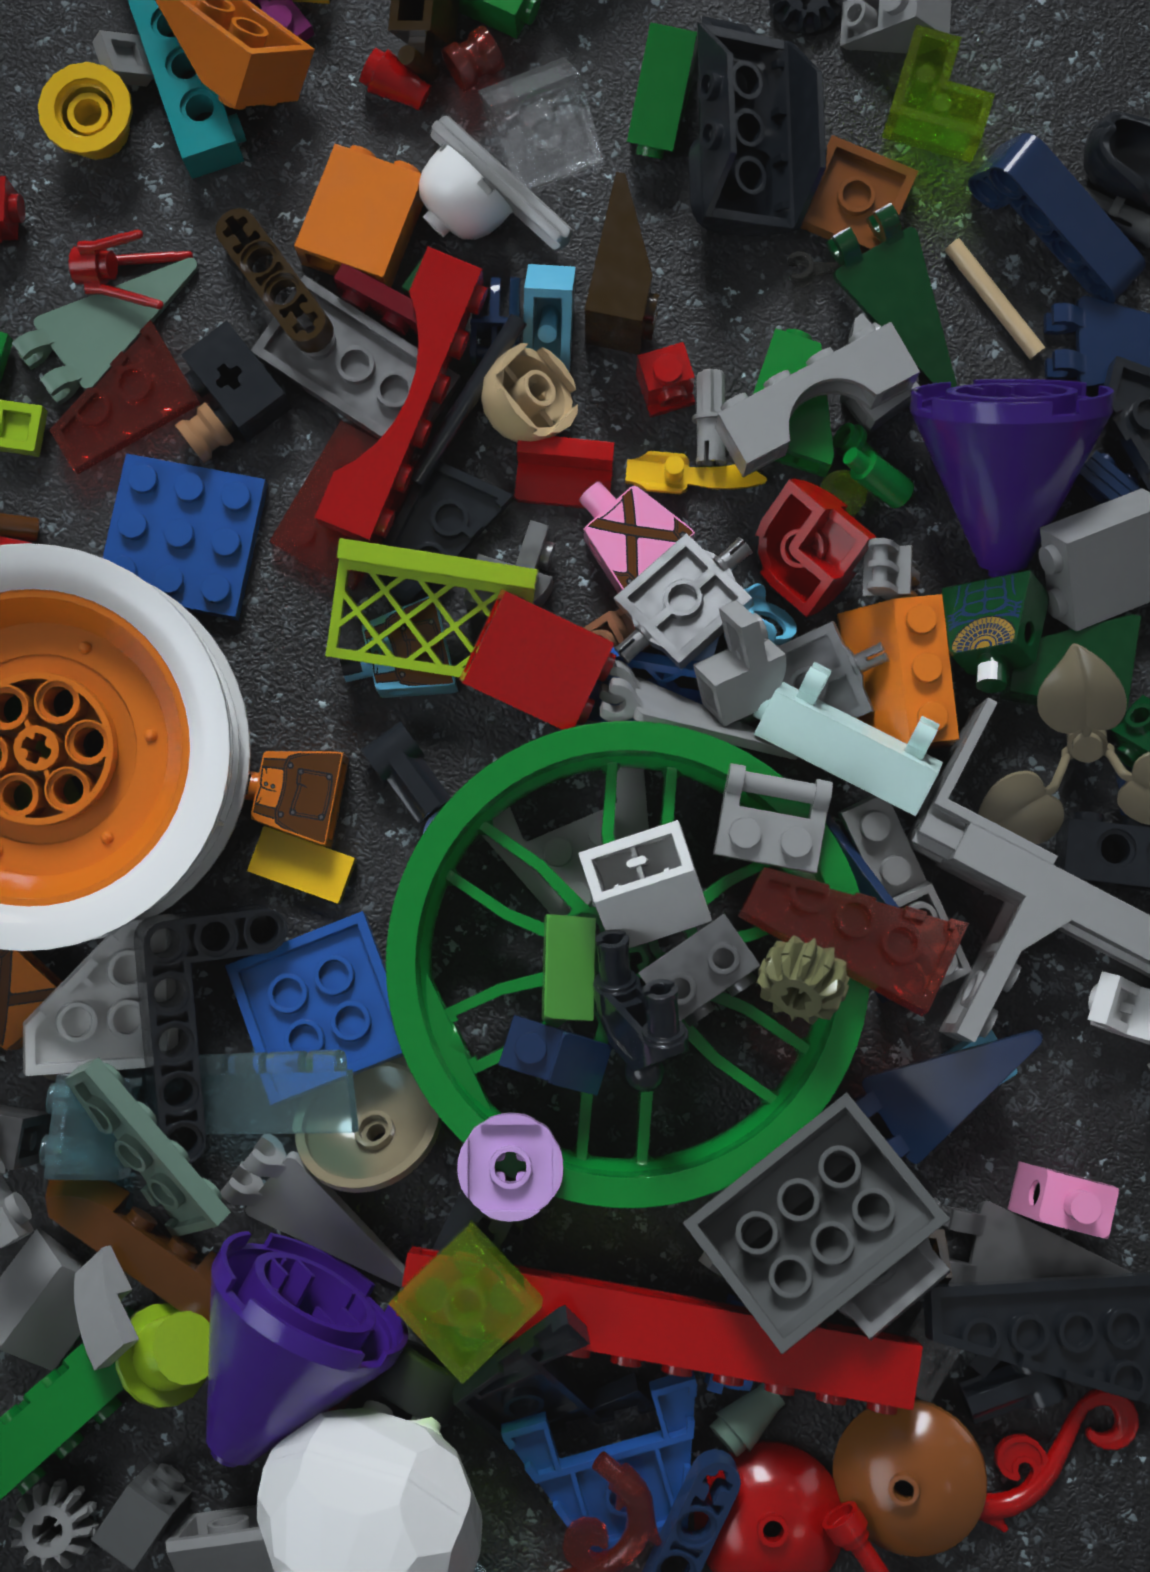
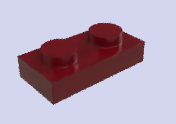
[334,263,418,338]

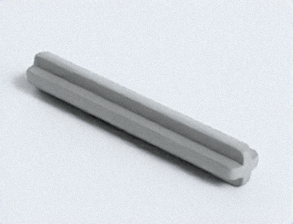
[430,115,573,251]

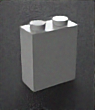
[1039,488,1150,631]

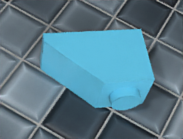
[523,264,576,373]

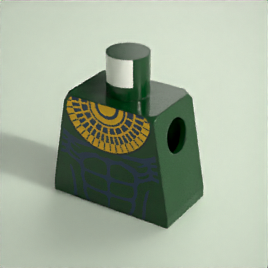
[942,570,1049,693]

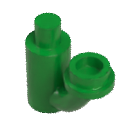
[833,423,914,509]

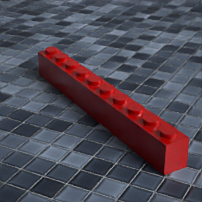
[396,1246,923,1415]

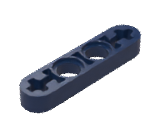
[642,1449,741,1572]

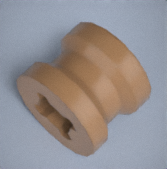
[175,403,234,463]

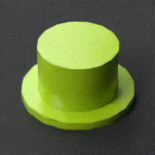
[115,1303,210,1408]

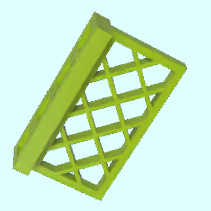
[325,538,539,677]

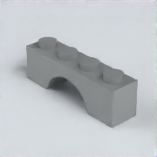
[715,322,920,477]

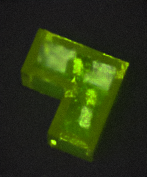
[881,25,995,163]

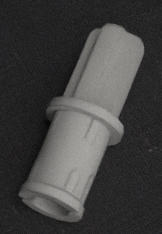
[692,369,727,467]

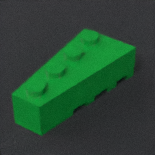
[0,1305,135,1501]

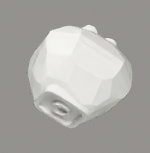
[257,1401,482,1572]

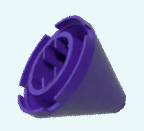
[910,379,1114,578]
[206,1231,408,1467]

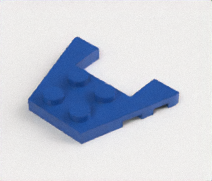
[501,1371,697,1557]

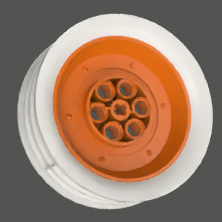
[0,543,251,951]

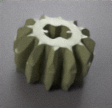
[757,935,849,1025]

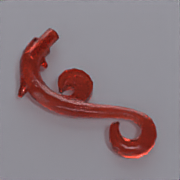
[558,1451,662,1572]

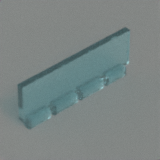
[199,1050,359,1134]

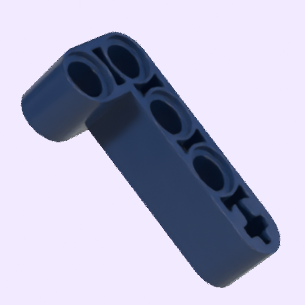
[968,133,1146,303]

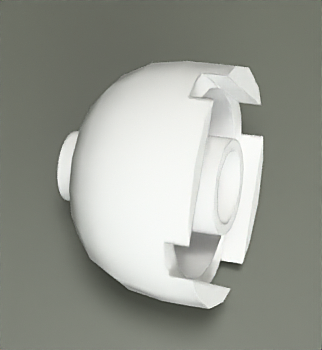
[419,143,513,240]

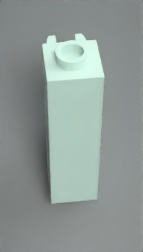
[753,662,943,816]

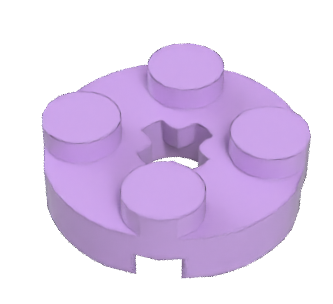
[457,1112,563,1222]

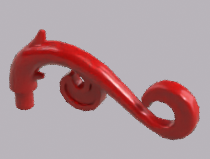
[979,1389,1139,1533]

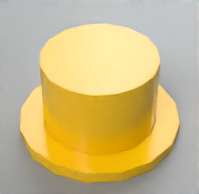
[38,62,133,160]

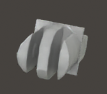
[863,538,920,600]

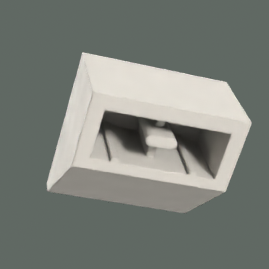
[578,820,712,948]

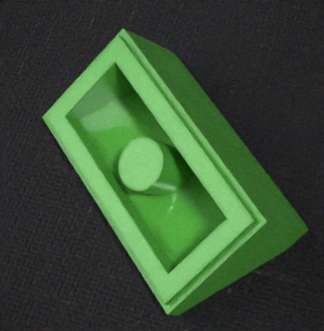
[542,914,596,1021]

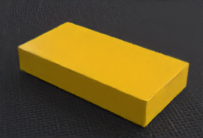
[247,826,357,904]

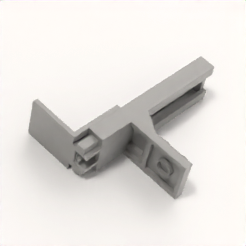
[907,697,1150,1042]

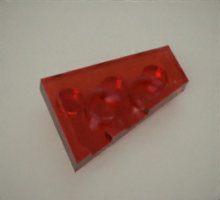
[50,319,201,475]

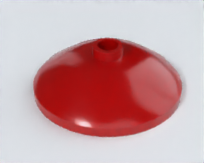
[693,1440,842,1572]

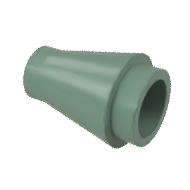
[710,1383,785,1458]

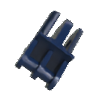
[470,277,521,365]

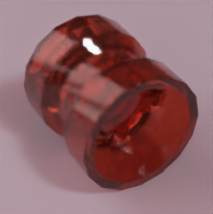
[441,25,505,92]

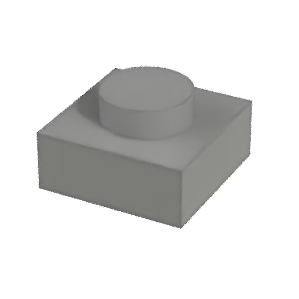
[92,30,154,87]

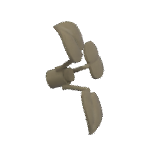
[978,643,1150,844]

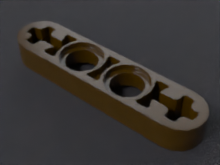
[216,208,334,353]

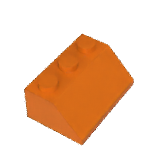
[837,594,959,749]

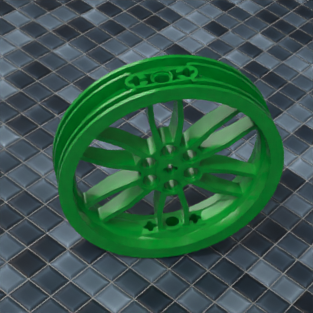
[386,721,871,1208]

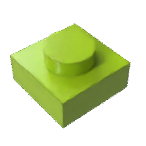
[0,400,48,457]

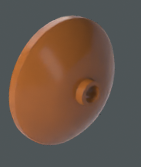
[833,1399,988,1557]

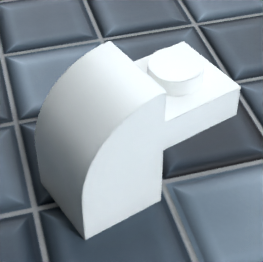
[1087,971,1150,1045]

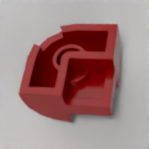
[755,479,877,617]

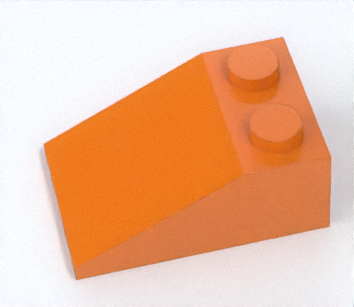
[155,0,315,110]

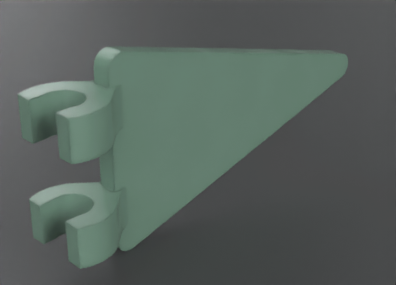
[12,258,198,405]

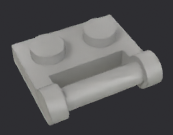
[713,763,833,873]

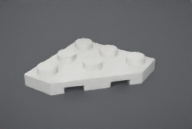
[23,917,178,1076]

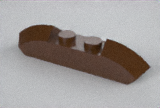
[45,1173,217,1323]

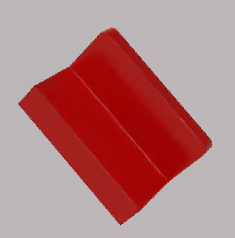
[514,436,615,509]

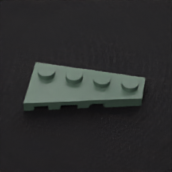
[64,1057,231,1237]

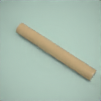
[945,238,1046,360]

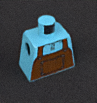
[340,596,458,698]

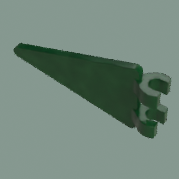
[826,202,957,387]

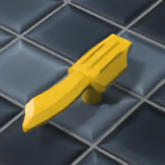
[625,451,767,494]

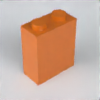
[294,144,424,288]

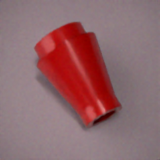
[359,48,432,111]

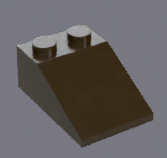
[584,172,659,355]

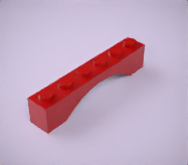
[315,246,488,543]

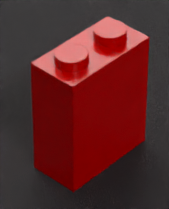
[459,589,616,730]

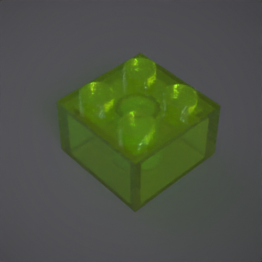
[388,1220,543,1384]

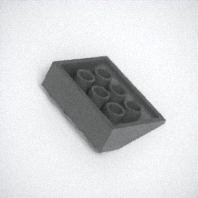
[683,1093,950,1354]

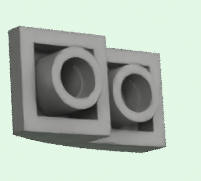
[74,1245,139,1371]

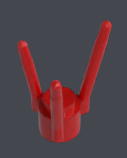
[68,230,193,309]

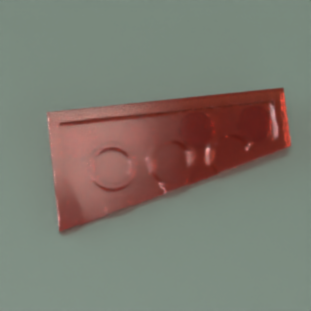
[738,867,969,1016]

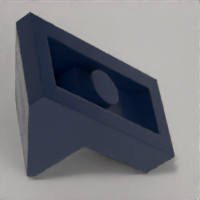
[498,1014,612,1095]

